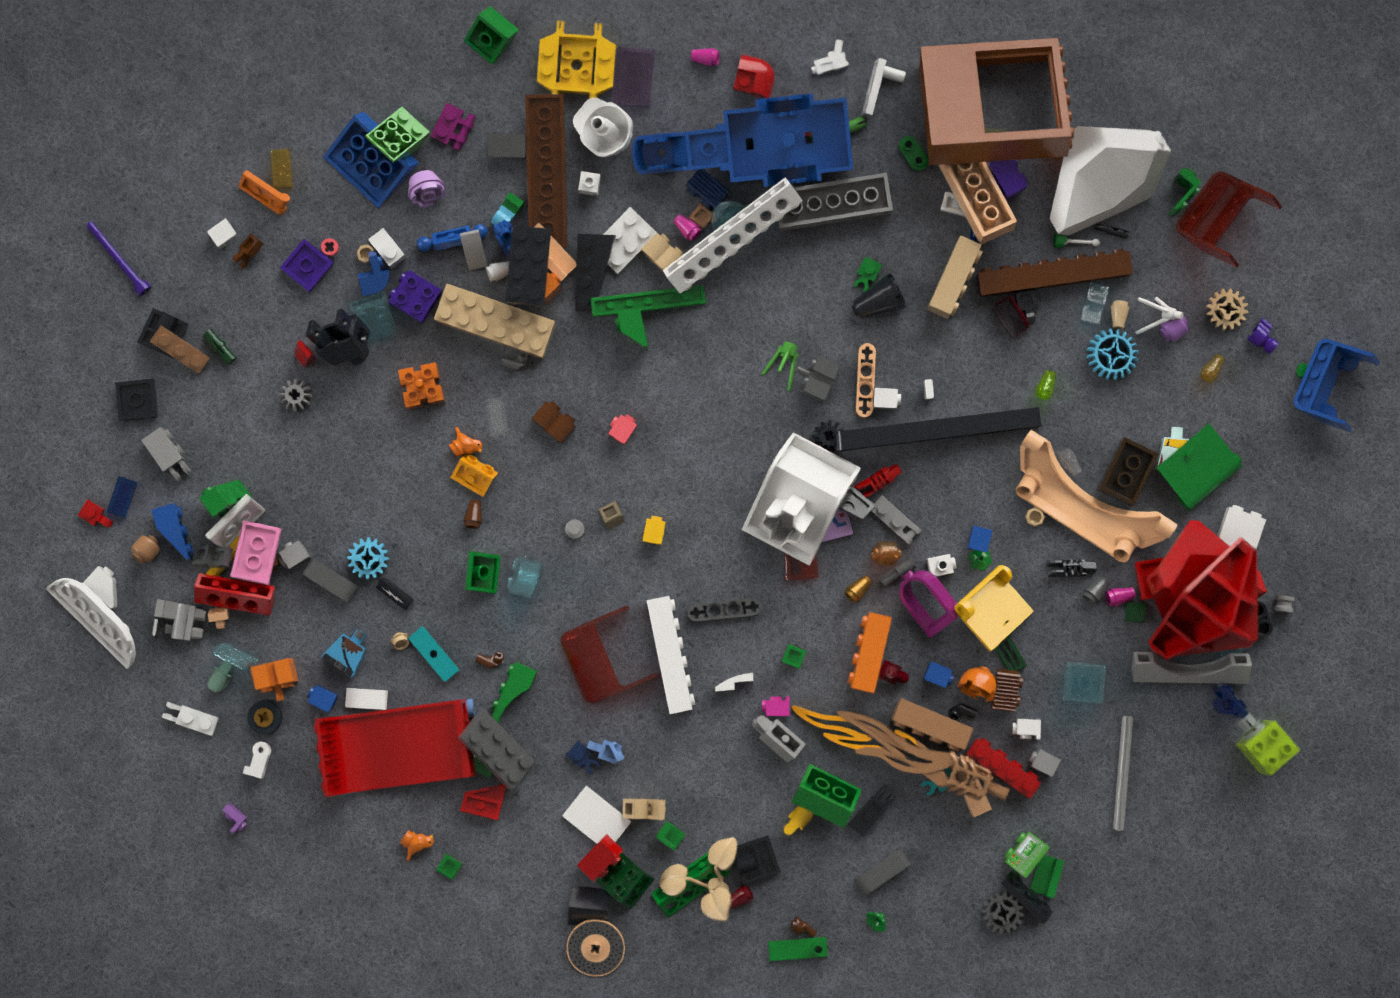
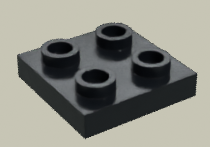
[137,308,189,359]
[735,835,781,884]

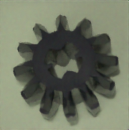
[812,420,844,452]

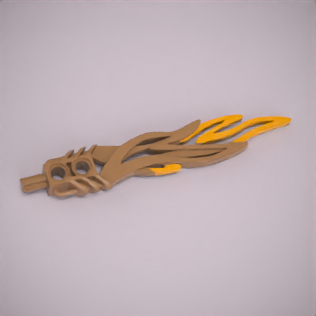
[792,705,1009,800]

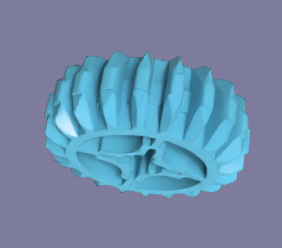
[1086,329,1139,380]

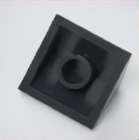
[568,886,610,925]

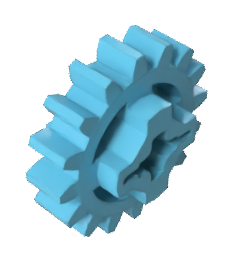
[347,537,390,579]

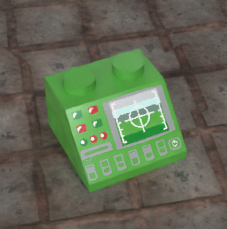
[1004,831,1050,878]

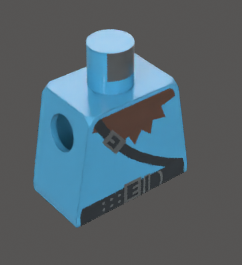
[322,629,367,677]

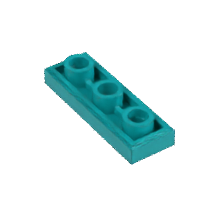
[408,626,460,682]

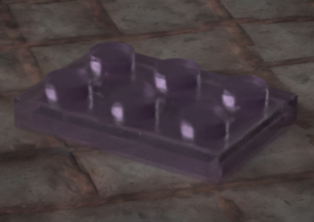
[612,47,655,108]

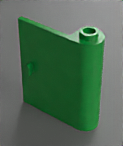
[1156,423,1242,511]

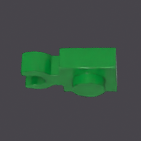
[854,257,882,292]

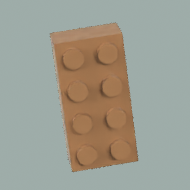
[890,698,974,752]

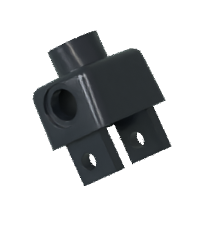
[306,308,370,366]

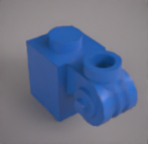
[493,219,512,259]

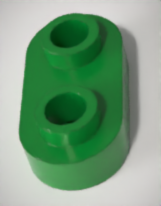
[899,136,928,172]

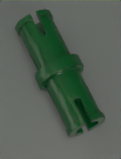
[202,329,237,365]

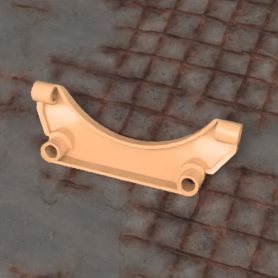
[1016,430,1177,562]

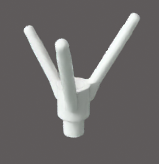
[1135,297,1183,335]

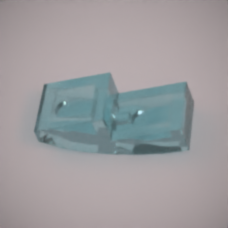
[1079,283,1109,327]

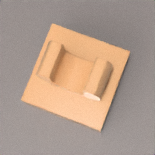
[208,607,230,629]

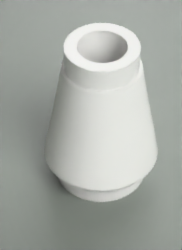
[486,261,509,282]

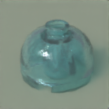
[711,200,749,238]

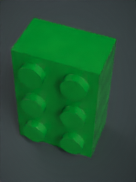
[792,764,862,828]

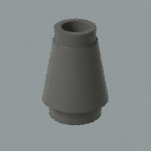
[1082,576,1110,605]

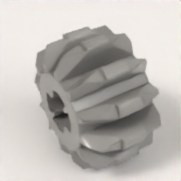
[279,379,312,412]

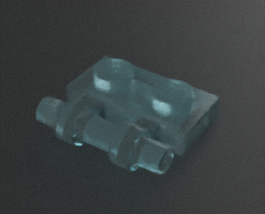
[211,641,258,670]

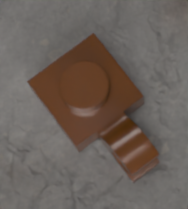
[232,233,263,269]

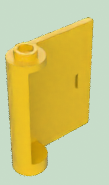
[955,565,1034,652]

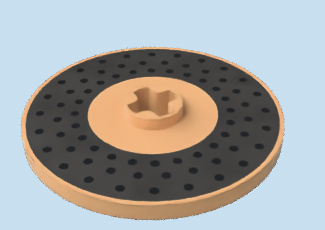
[567,919,625,976]

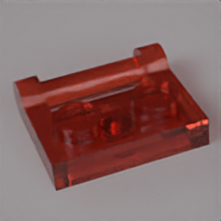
[783,543,819,581]

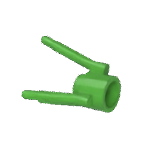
[762,341,799,391]

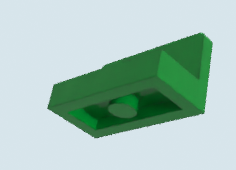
[1030,855,1065,898]

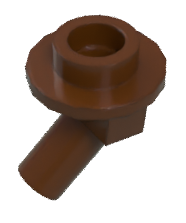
[791,916,817,938]

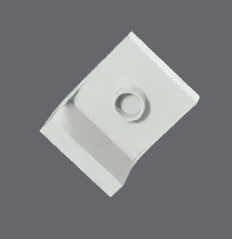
[742,432,861,566]

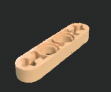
[856,343,876,418]

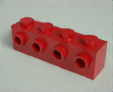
[965,737,1041,799]

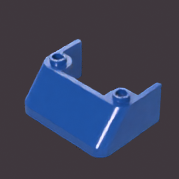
[1294,339,1380,432]

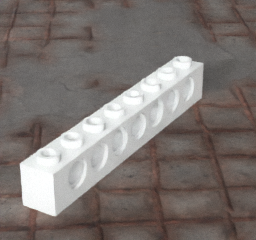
[663,177,803,293]

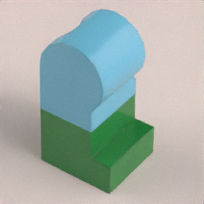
[491,192,525,225]

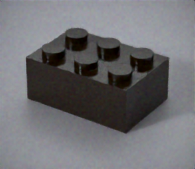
[1097,437,1159,507]

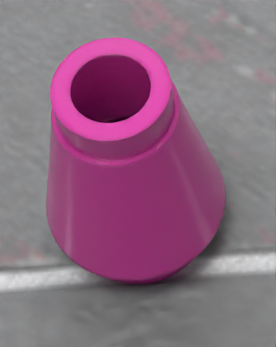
[691,48,720,67]
[673,214,702,241]
[1105,587,1136,607]

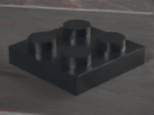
[115,378,158,421]

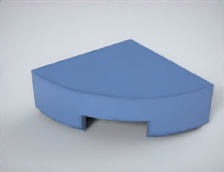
[609,741,624,762]

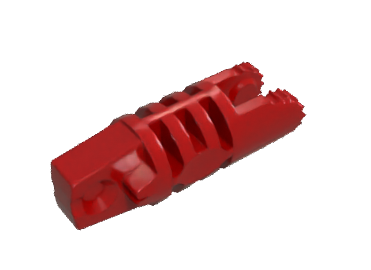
[854,464,902,498]

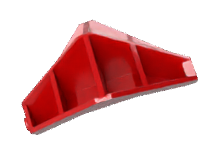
[1147,520,1267,620]
[1148,538,1258,660]

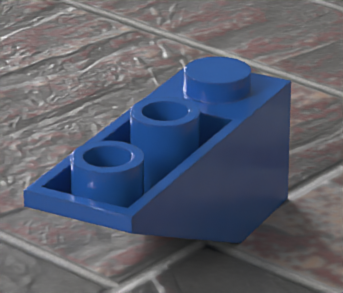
[151,503,194,560]

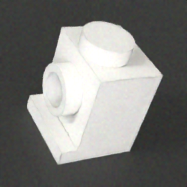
[926,554,957,577]
[1012,719,1041,739]

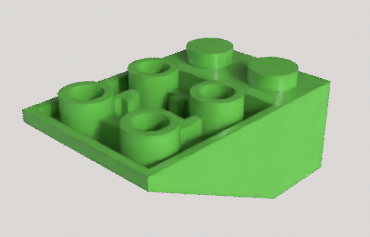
[365,107,430,163]

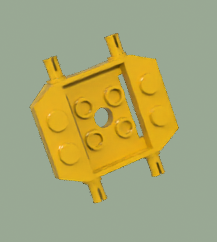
[537,21,616,99]

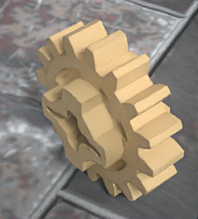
[1206,289,1248,330]

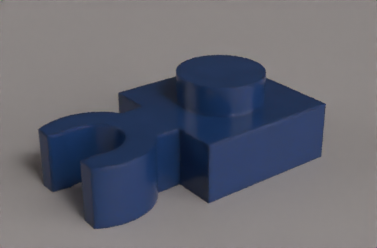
[566,741,600,774]

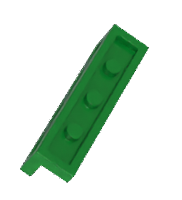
[651,851,731,918]

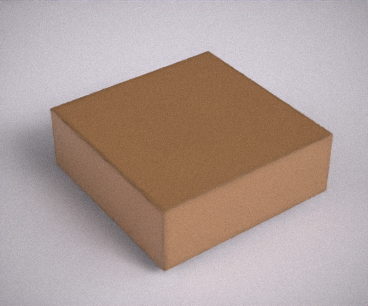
[689,203,715,230]

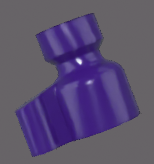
[1247,318,1279,354]

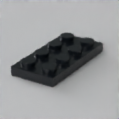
[505,225,551,306]

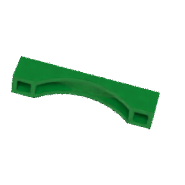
[473,662,538,778]

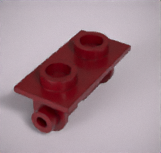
[878,660,909,685]

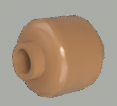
[131,535,160,564]

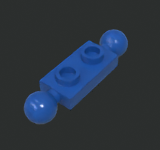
[417,224,488,252]

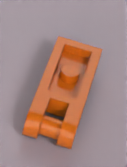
[238,170,290,215]

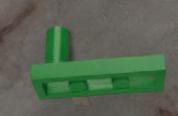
[768,937,828,961]

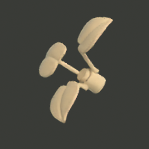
[659,837,737,921]

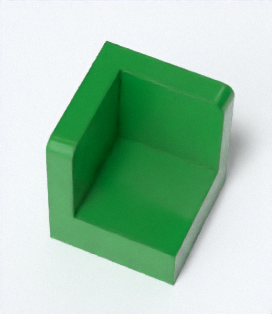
[656,821,685,850]

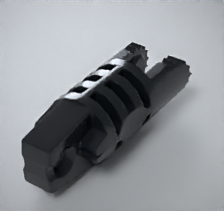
[1046,559,1097,577]

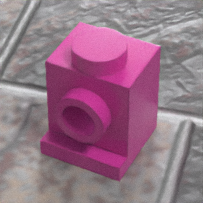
[762,696,790,716]

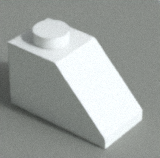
[368,228,406,269]
[83,566,117,609]

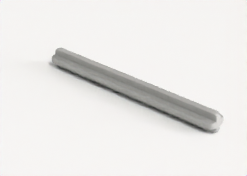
[1113,716,1133,831]

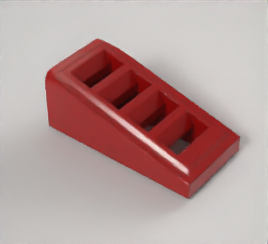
[294,340,316,367]

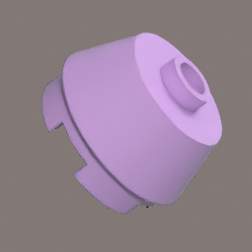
[408,170,445,207]

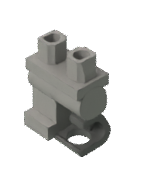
[151,599,207,641]

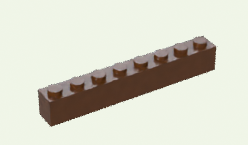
[976,249,1133,298]

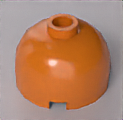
[958,666,997,702]

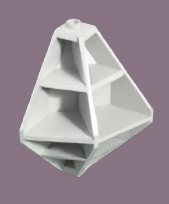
[1050,126,1171,235]

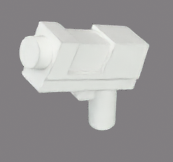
[811,40,849,76]

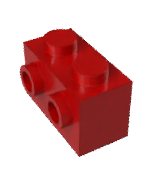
[577,834,623,881]

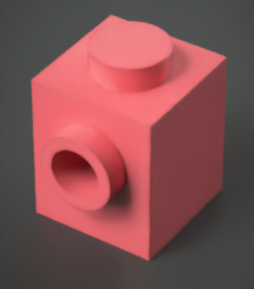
[608,414,637,445]

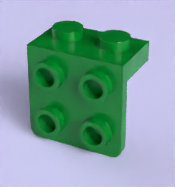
[1169,168,1201,216]

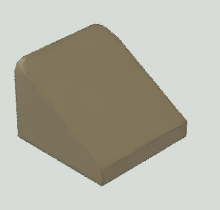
[598,501,625,530]

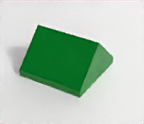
[465,551,501,594]

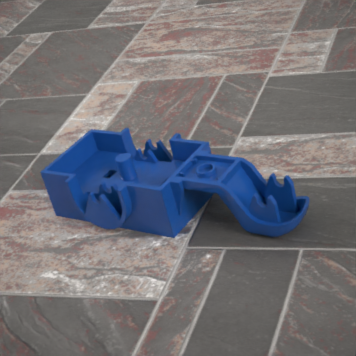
[632,93,854,187]

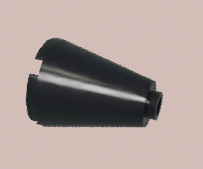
[851,273,907,318]

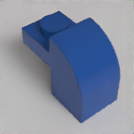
[357,251,389,296]

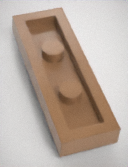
[150,326,209,374]

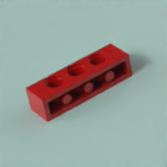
[194,573,275,616]

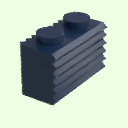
[686,169,730,211]

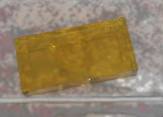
[270,148,293,189]

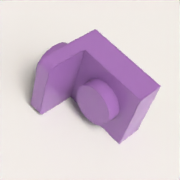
[223,803,248,834]

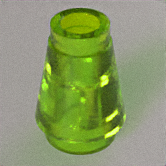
[1035,370,1056,400]

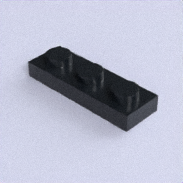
[1001,871,1053,924]

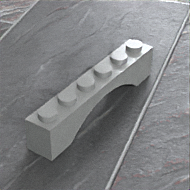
[1131,652,1252,684]

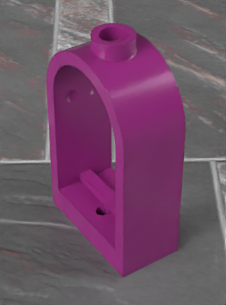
[899,570,959,638]

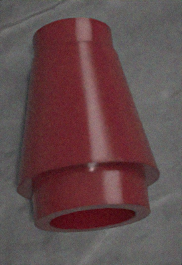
[729,885,754,910]

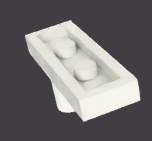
[861,58,906,118]

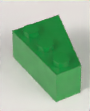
[199,479,253,520]

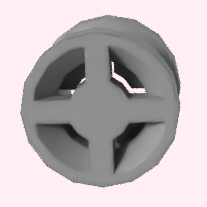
[1274,595,1295,613]

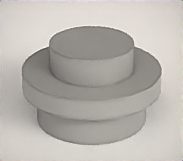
[565,519,584,539]

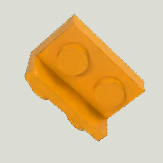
[450,454,498,497]

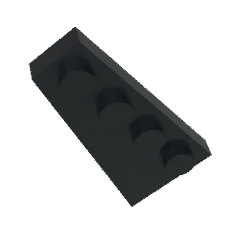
[575,234,616,311]

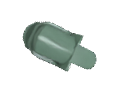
[207,659,235,692]

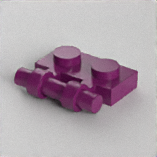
[430,103,476,151]

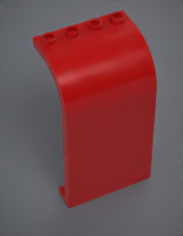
[314,699,476,797]

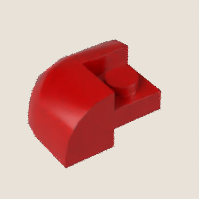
[733,54,775,99]

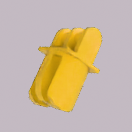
[783,806,813,835]

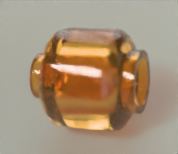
[871,541,901,566]

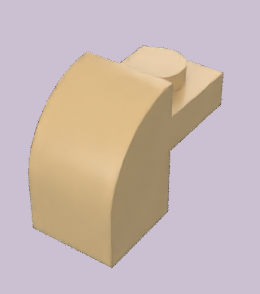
[623,799,666,820]

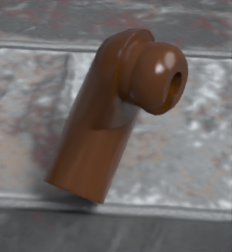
[475,652,504,669]

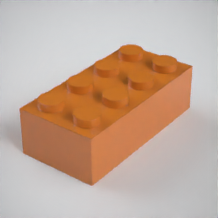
[847,612,892,693]

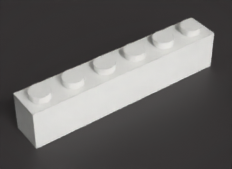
[647,596,695,714]

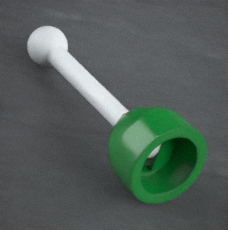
[1053,232,1100,248]

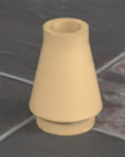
[1110,300,1130,330]

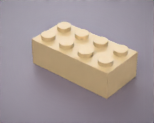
[927,235,983,319]

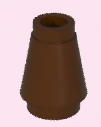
[463,500,482,529]

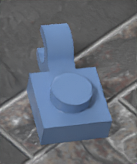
[587,740,622,764]

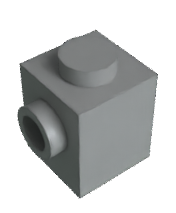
[279,540,311,570]

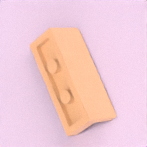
[535,223,577,281]

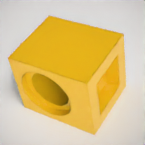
[642,516,666,545]

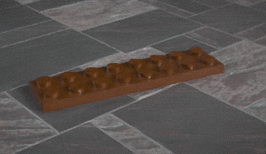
[525,94,567,248]

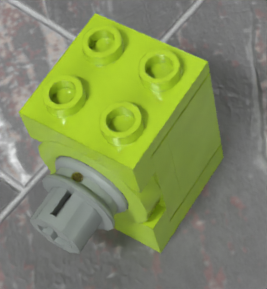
[1235,712,1300,776]

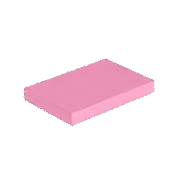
[230,520,282,585]

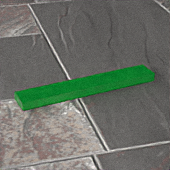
[590,285,706,318]

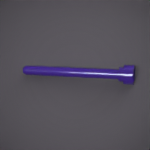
[87,222,151,296]

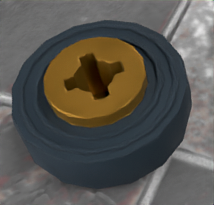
[247,700,282,735]

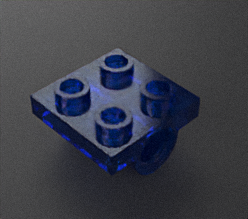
[1211,684,1249,718]

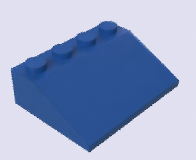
[323,112,419,208]

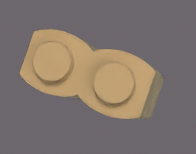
[641,233,684,272]

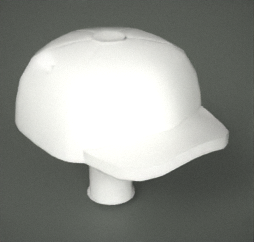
[573,98,633,157]

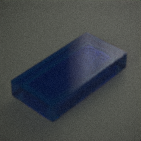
[107,476,138,519]

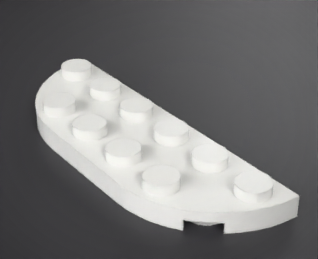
[46,578,136,669]

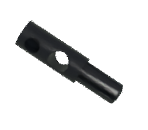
[1094,223,1129,239]

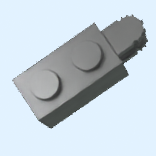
[142,427,191,481]
[752,715,806,763]

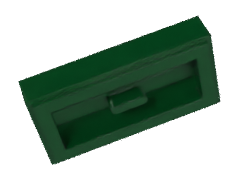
[994,635,1027,671]

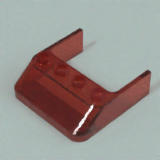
[1176,171,1282,268]
[560,605,658,703]

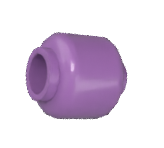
[1159,316,1189,342]

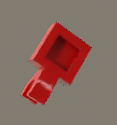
[77,499,114,528]

